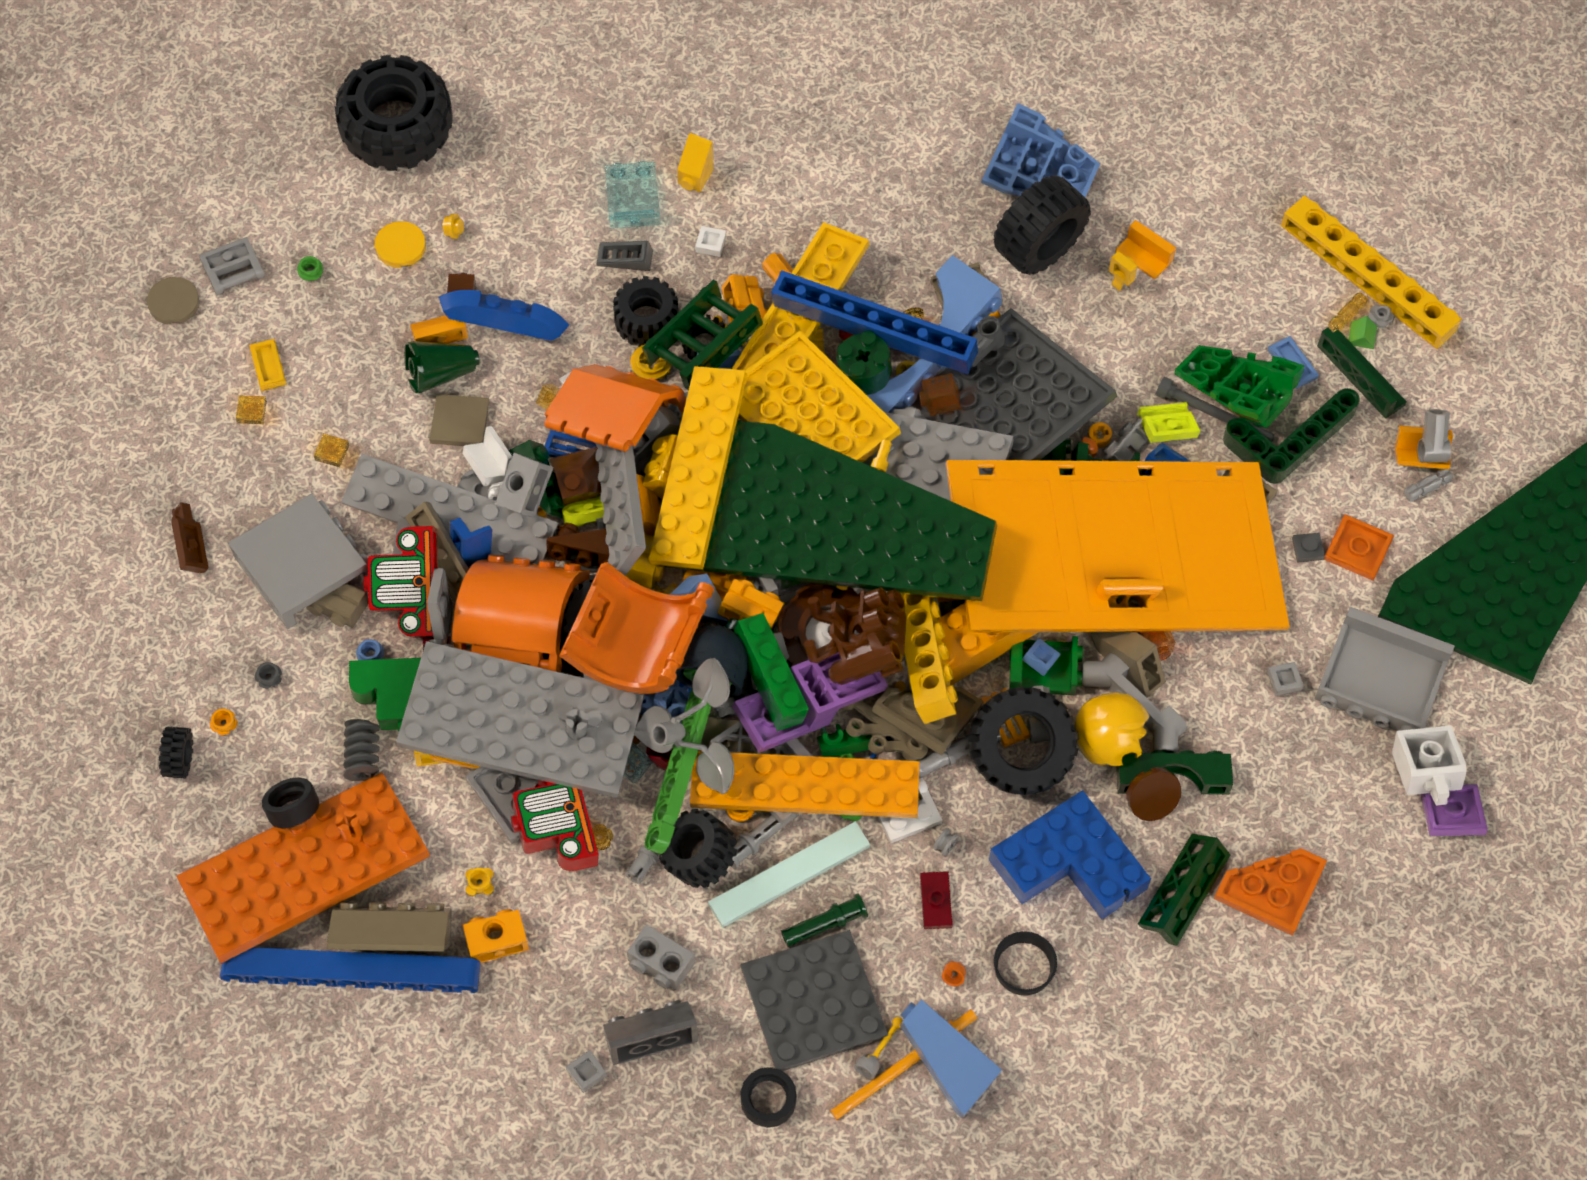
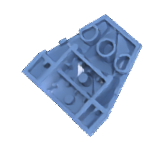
[981,103,1100,197]

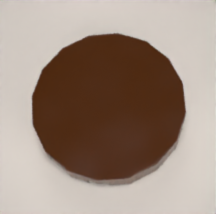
[1126,767,1181,821]

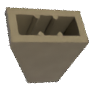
[1091,631,1166,698]

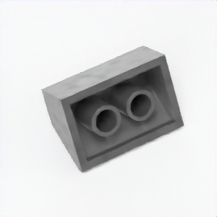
[603,1000,698,1065]

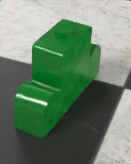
[349,657,421,731]

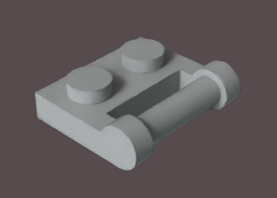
[199,237,265,296]

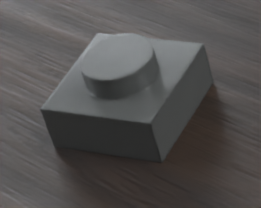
[1292,532,1325,563]

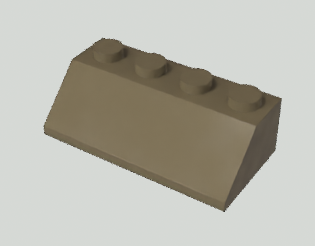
[327,901,452,951]

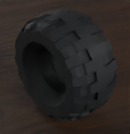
[335,55,453,171]

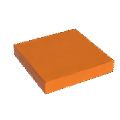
[1324,514,1394,581]

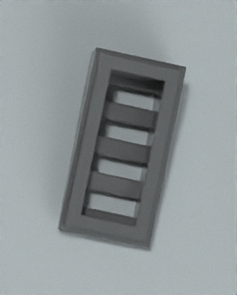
[596,240,653,271]

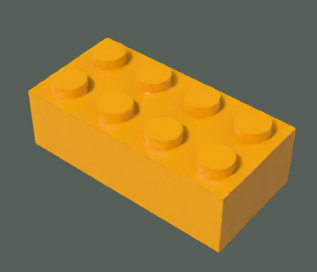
[937,603,1038,685]

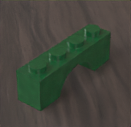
[1116,750,1233,795]

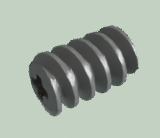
[343,719,380,781]

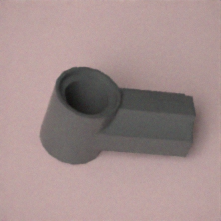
[972,316,1006,368]

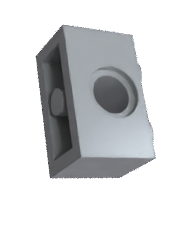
[495,453,553,517]

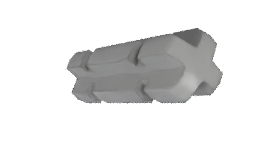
[1404,469,1453,502]

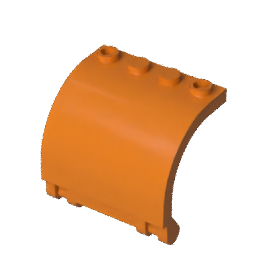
[452,555,590,673]
[559,562,714,694]

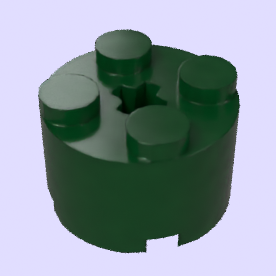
[837,331,892,395]

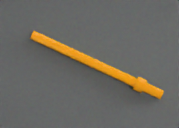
[830,1009,977,1120]

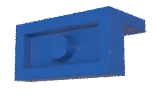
[450,518,493,568]

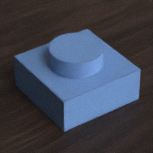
[1022,638,1061,676]

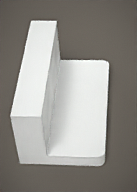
[463,426,512,486]

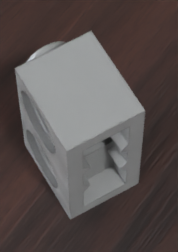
[627,924,695,990]

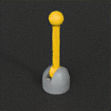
[854,1017,903,1080]

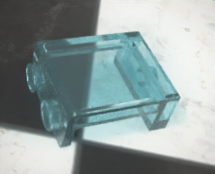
[605,161,660,229]

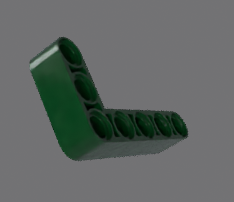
[1223,388,1360,484]

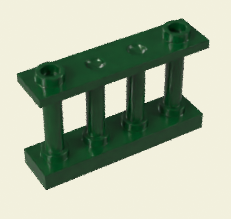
[642,279,763,391]

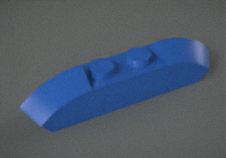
[439,290,569,341]

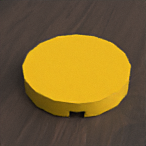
[374,221,426,268]

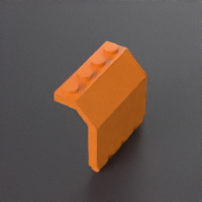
[544,364,686,452]

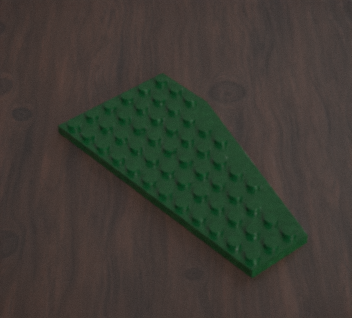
[664,421,997,601]

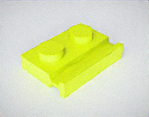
[1137,402,1200,443]

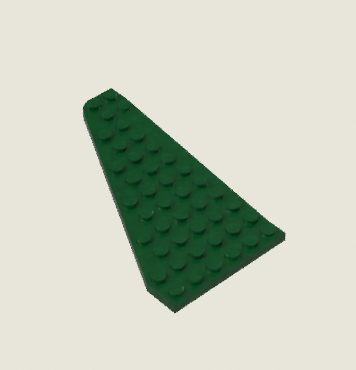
[1378,442,1587,685]

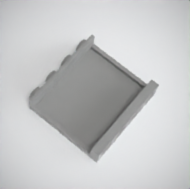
[228,493,368,630]
[1315,607,1455,731]

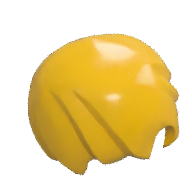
[1074,692,1149,766]

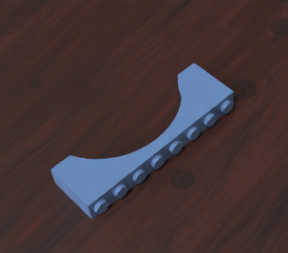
[867,255,1002,413]

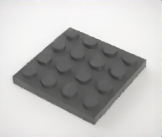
[740,930,888,1071]

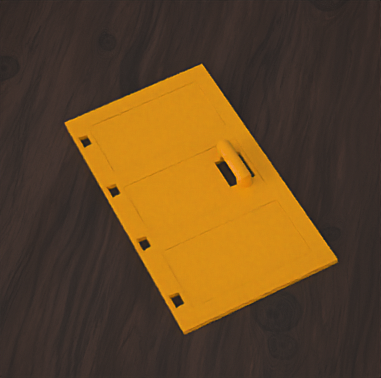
[946,460,1290,633]

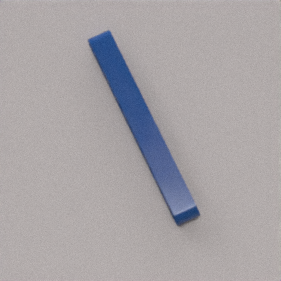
[220,948,481,993]

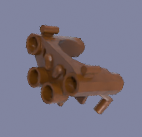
[804,587,906,686]

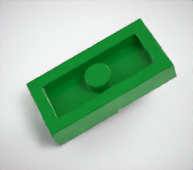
[817,724,877,757]

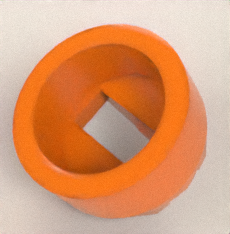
[1082,436,1098,458]
[942,961,966,986]

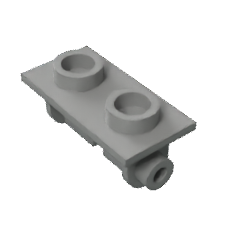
[1102,419,1148,461]

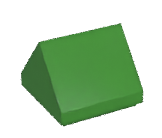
[1348,316,1377,349]

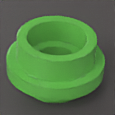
[297,256,323,281]

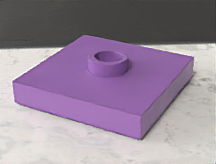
[1421,784,1488,836]

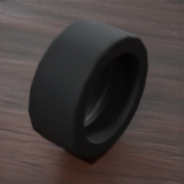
[262,777,320,829]
[740,1067,797,1128]

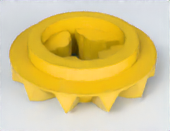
[630,345,672,380]

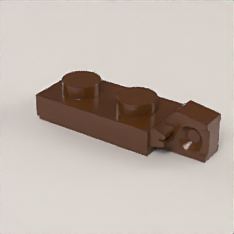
[171,502,209,573]

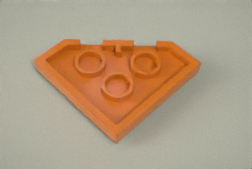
[1214,848,1327,936]

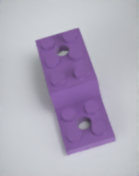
[732,652,888,753]

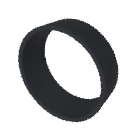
[994,931,1057,996]

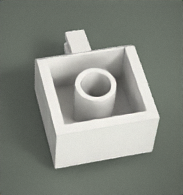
[1392,726,1466,805]

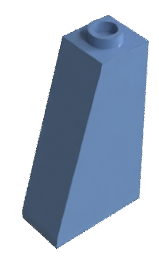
[899,999,1002,1118]

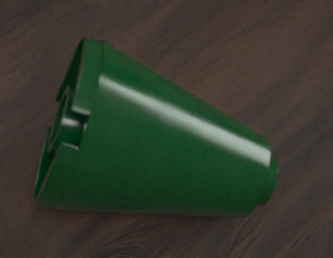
[404,341,479,394]

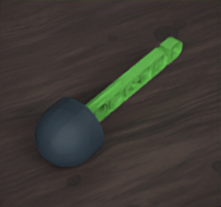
[645,625,748,855]

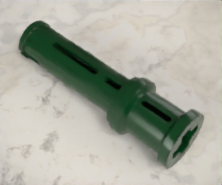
[781,893,868,947]

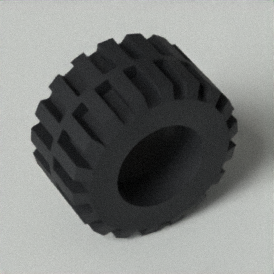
[613,276,679,347]
[659,809,737,888]

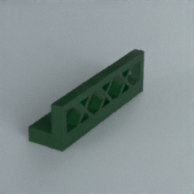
[1317,327,1407,419]
[1138,833,1231,946]

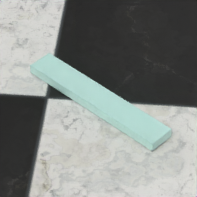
[708,821,870,928]

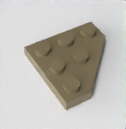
[872,687,984,756]

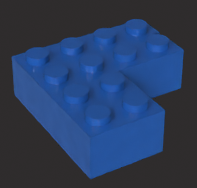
[988,790,1151,919]

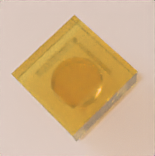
[236,395,267,424]
[314,433,350,467]

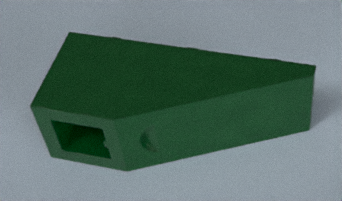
[508,440,564,518]

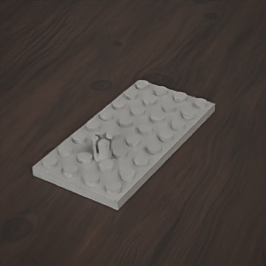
[396,641,644,798]

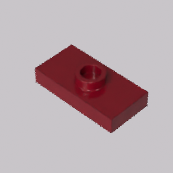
[920,871,953,930]

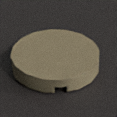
[147,277,199,325]

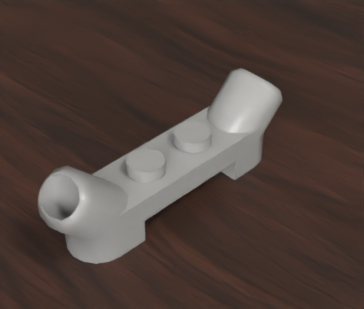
[1081,653,1187,753]

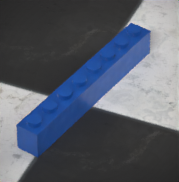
[771,270,978,375]

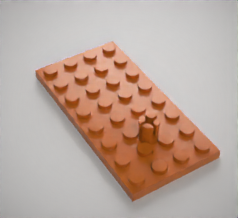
[176,772,430,964]

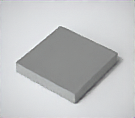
[427,568,453,643]

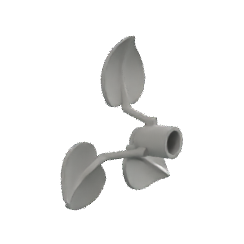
[634,658,734,794]

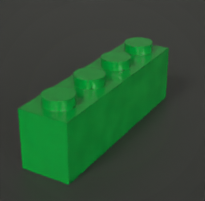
[734,613,809,732]

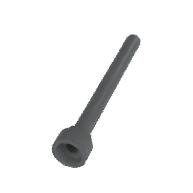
[1155,376,1275,442]

